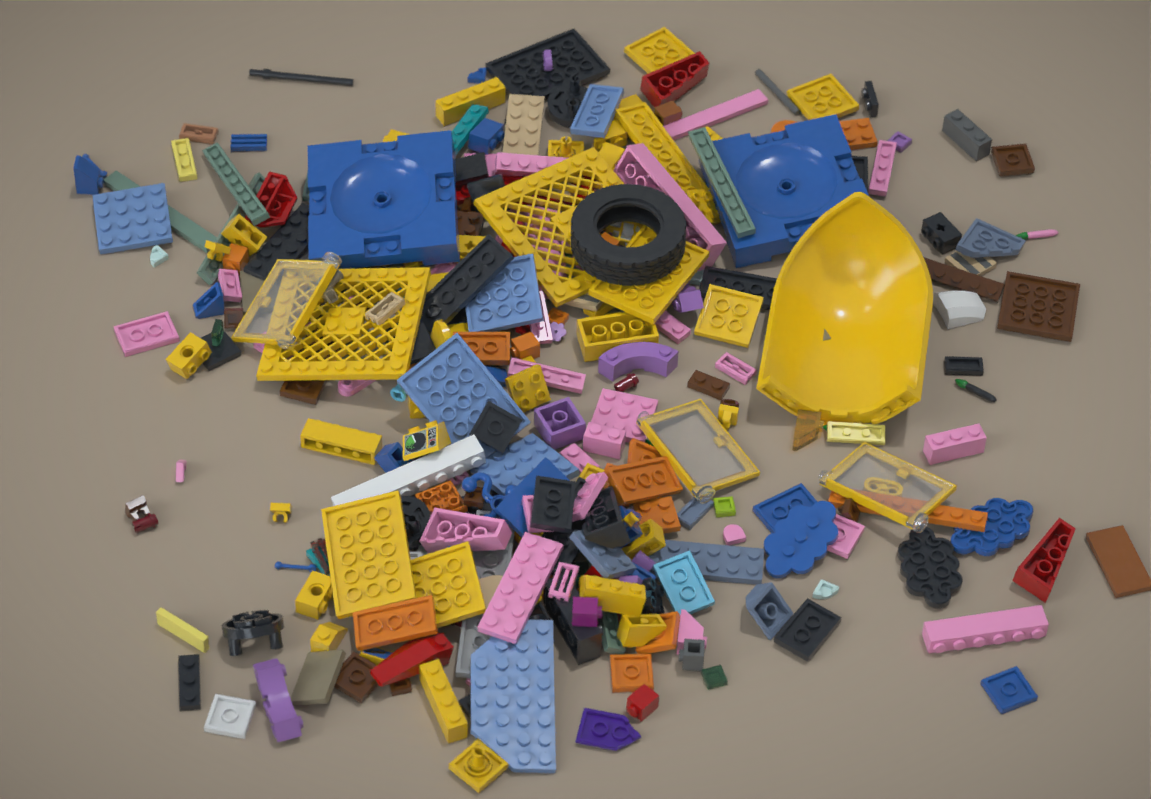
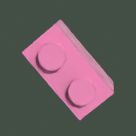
[583,422,626,460]

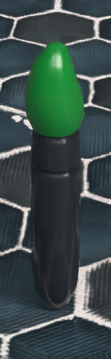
[955,379,997,402]

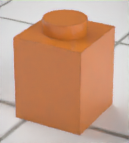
[222,243,249,275]
[510,332,540,359]

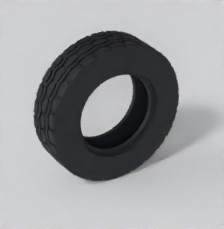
[571,184,686,286]

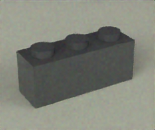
[942,109,992,161]

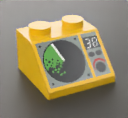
[403,420,451,461]

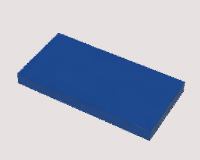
[494,457,570,537]

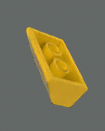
[579,575,646,617]

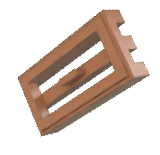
[179,123,219,144]

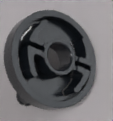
[547,74,588,128]
[401,496,431,550]
[221,610,284,656]

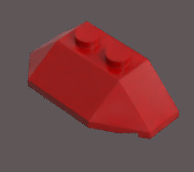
[245,171,297,228]

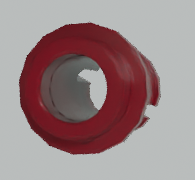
[614,373,639,392]
[132,513,159,533]

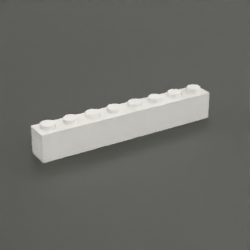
[331,435,486,506]

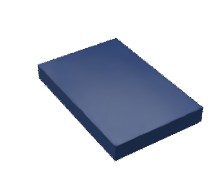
[753,483,817,533]

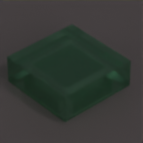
[211,319,224,346]
[701,665,728,690]

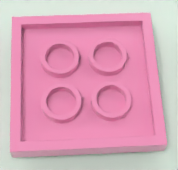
[591,388,658,443]

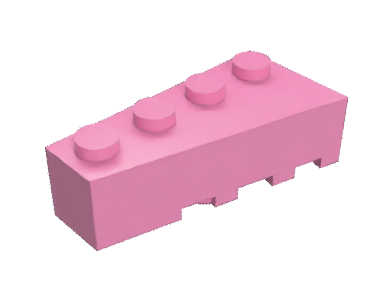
[420,508,512,554]

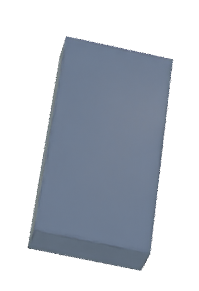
[677,495,714,530]

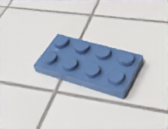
[570,84,624,138]

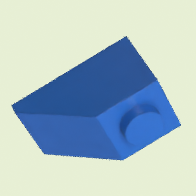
[73,155,104,195]
[374,442,413,473]

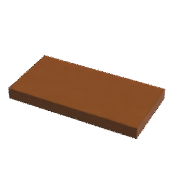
[1085,525,1151,598]

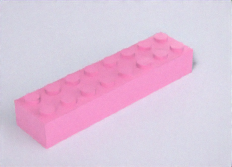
[613,143,727,271]

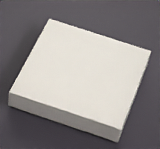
[204,694,256,739]

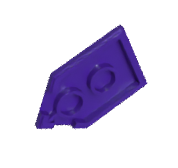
[575,708,641,751]

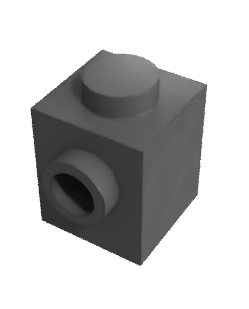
[679,639,705,671]

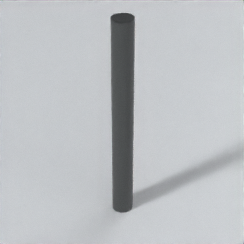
[755,69,801,116]

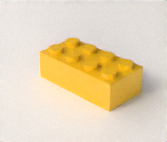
[576,312,659,362]

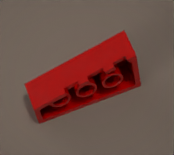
[640,51,709,108]
[1012,517,1076,603]

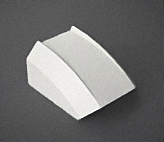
[933,291,986,329]

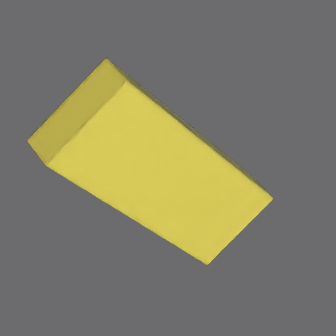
[171,138,197,182]
[827,421,885,445]
[156,607,209,653]

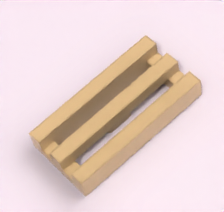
[365,292,406,326]

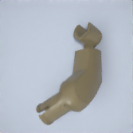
[317,270,344,304]

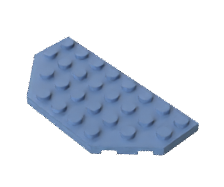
[470,620,556,773]

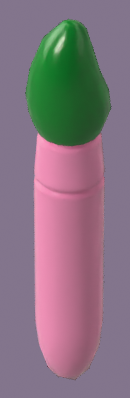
[1015,229,1058,240]

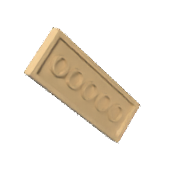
[503,94,545,156]

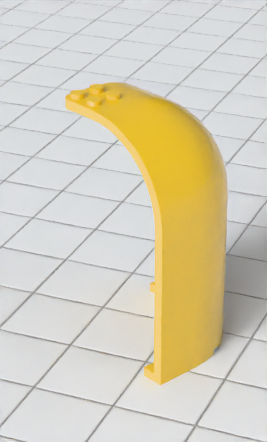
[756,192,933,425]

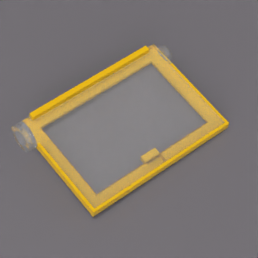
[231,252,342,349]
[636,399,760,504]
[819,442,957,533]

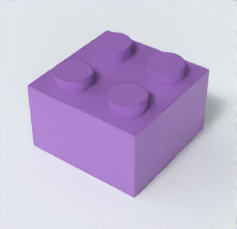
[534,397,586,450]

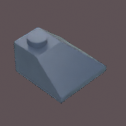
[745,582,794,640]

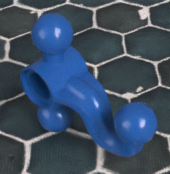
[461,472,517,519]

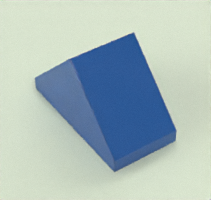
[193,282,224,319]

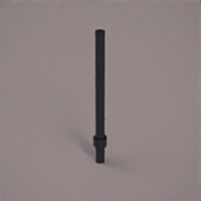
[249,68,354,86]

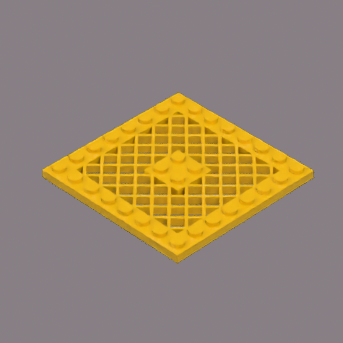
[474,147,643,307]
[256,267,431,381]

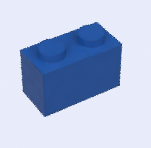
[468,118,505,155]

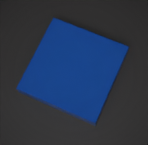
[981,666,1038,715]

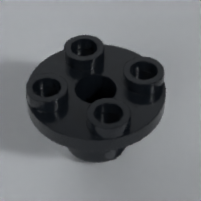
[642,577,665,614]

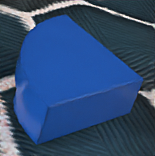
[468,68,487,84]

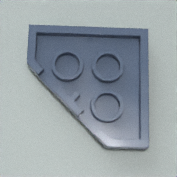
[955,218,1026,258]

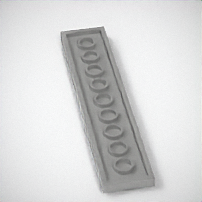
[455,510,515,678]

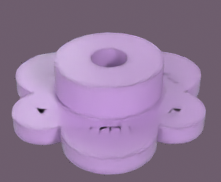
[550,322,567,342]

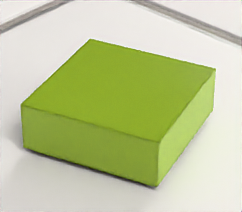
[713,496,736,518]

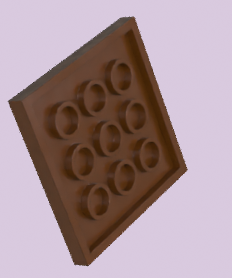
[997,271,1080,342]

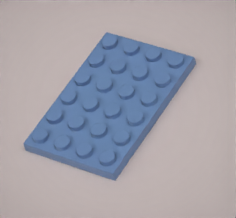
[397,333,531,458]

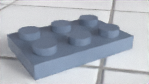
[569,530,637,579]

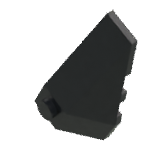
[582,486,631,549]

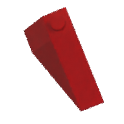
[370,633,454,687]

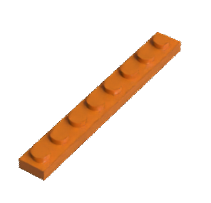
[828,490,988,532]

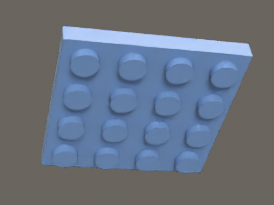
[92,183,173,255]
[465,253,544,332]
[470,433,579,496]

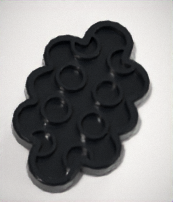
[897,526,963,609]

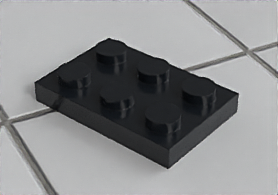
[530,475,576,534]
[774,598,842,662]

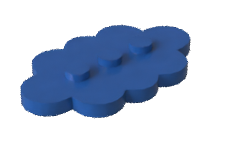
[950,498,1033,556]
[764,501,838,578]

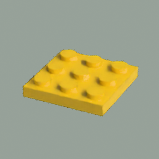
[624,27,694,73]
[787,74,859,120]
[694,284,764,348]

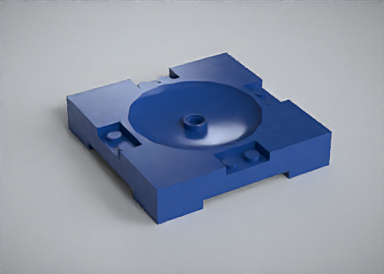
[698,114,869,268]
[308,130,460,269]

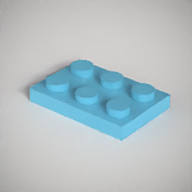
[653,551,715,616]

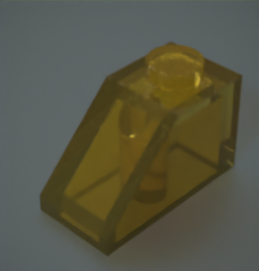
[792,409,824,451]

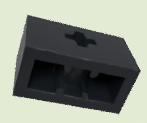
[921,212,962,255]

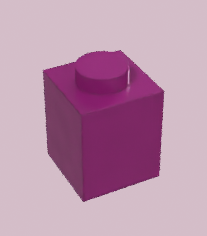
[572,597,602,627]

